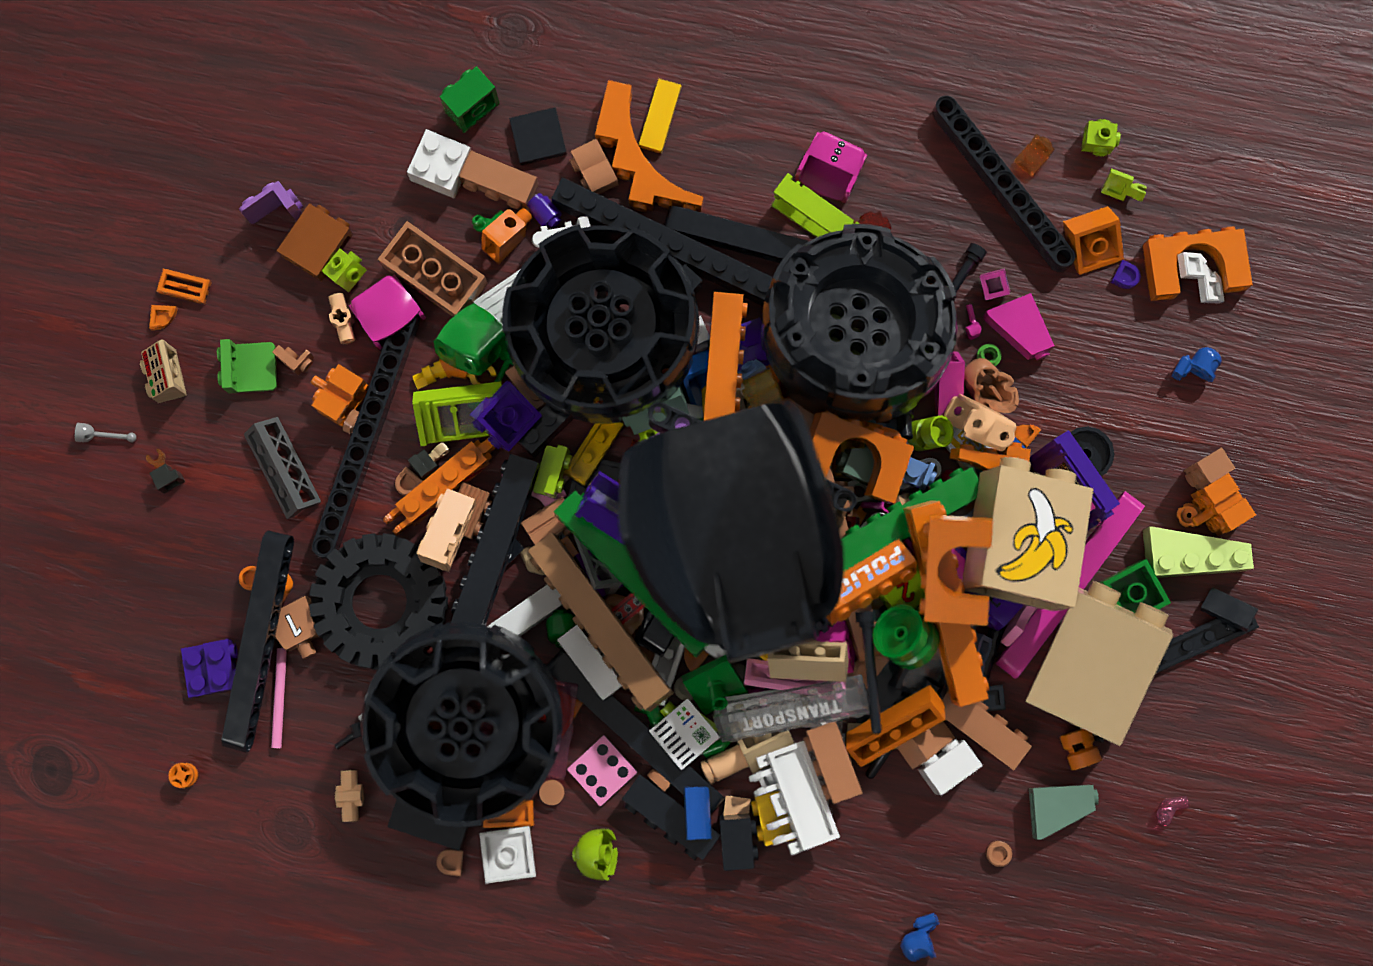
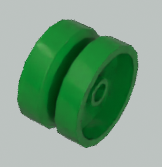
[873,605,939,670]

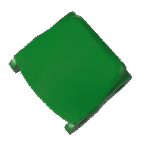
[434,303,507,376]

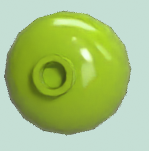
[573,829,618,880]

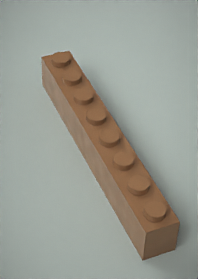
[528,532,674,712]

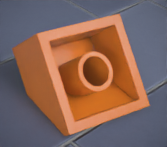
[1063,206,1124,275]

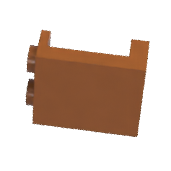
[277,203,353,282]

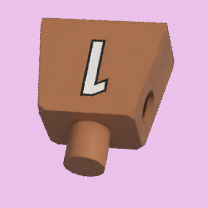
[275,596,319,660]

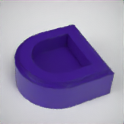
[1111,260,1141,289]

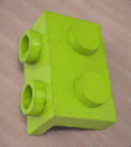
[533,445,572,499]

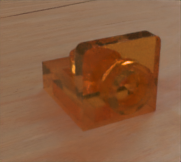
[1014,134,1055,176]

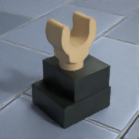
[408,442,450,481]

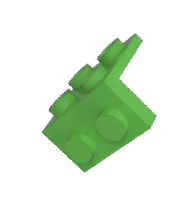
[217,339,277,393]

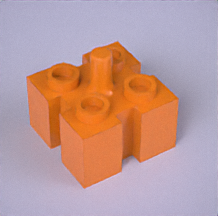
[311,364,369,428]
[1191,473,1256,536]

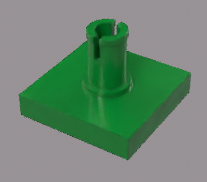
[681,654,749,715]

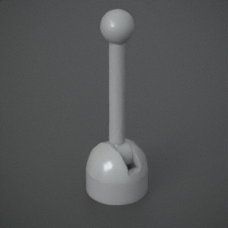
[75,422,137,443]

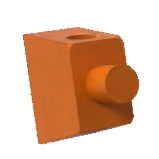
[481,208,532,265]

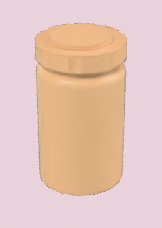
[700,744,749,785]

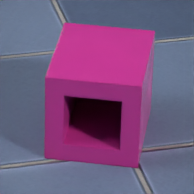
[980,268,1010,300]

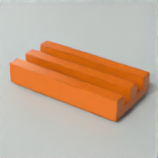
[157,268,212,305]

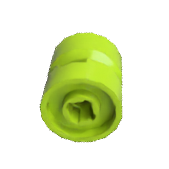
[908,415,954,451]

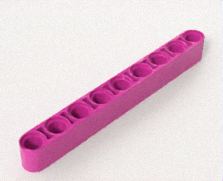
[995,491,1145,679]

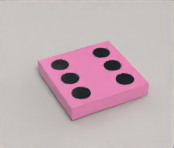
[567,735,637,807]

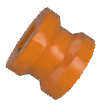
[168,763,198,788]

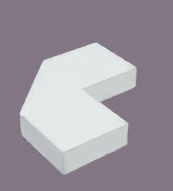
[1177,252,1224,304]

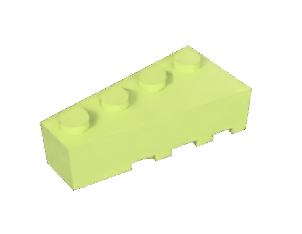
[1143,526,1254,578]

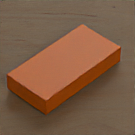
[483,800,534,828]

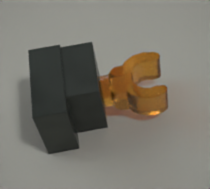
[146,449,185,494]

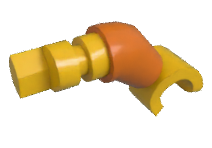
[412,359,498,389]

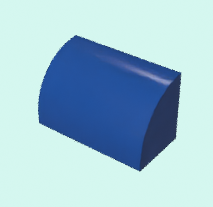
[684,787,712,840]

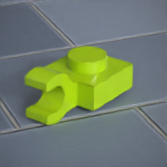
[1101,168,1147,201]

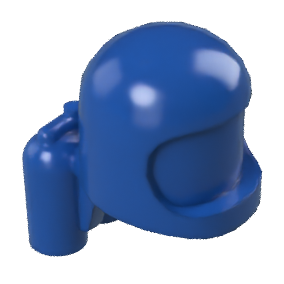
[1171,347,1222,382]
[901,913,940,962]

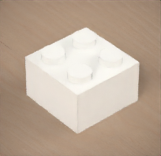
[407,129,472,199]
[917,739,983,795]

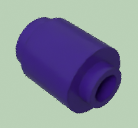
[527,193,562,229]

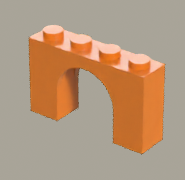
[1142,227,1253,301]
[809,410,914,504]
[920,515,993,626]

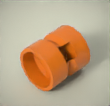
[1060,728,1102,770]

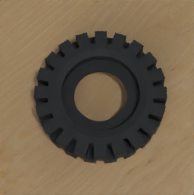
[309,533,448,669]

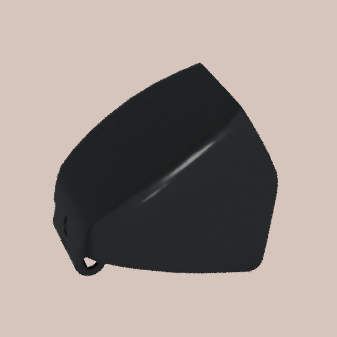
[618,400,844,663]

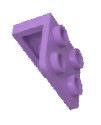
[239,181,304,224]

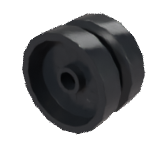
[1055,426,1115,485]

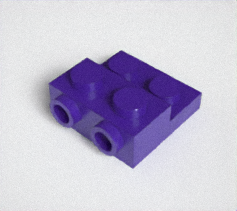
[470,381,542,451]
[181,639,238,698]

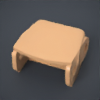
[944,393,1017,451]

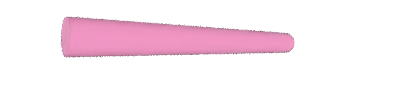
[271,648,287,748]

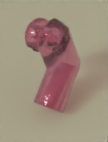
[1156,796,1189,826]

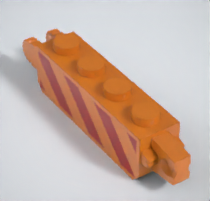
[383,438,495,535]

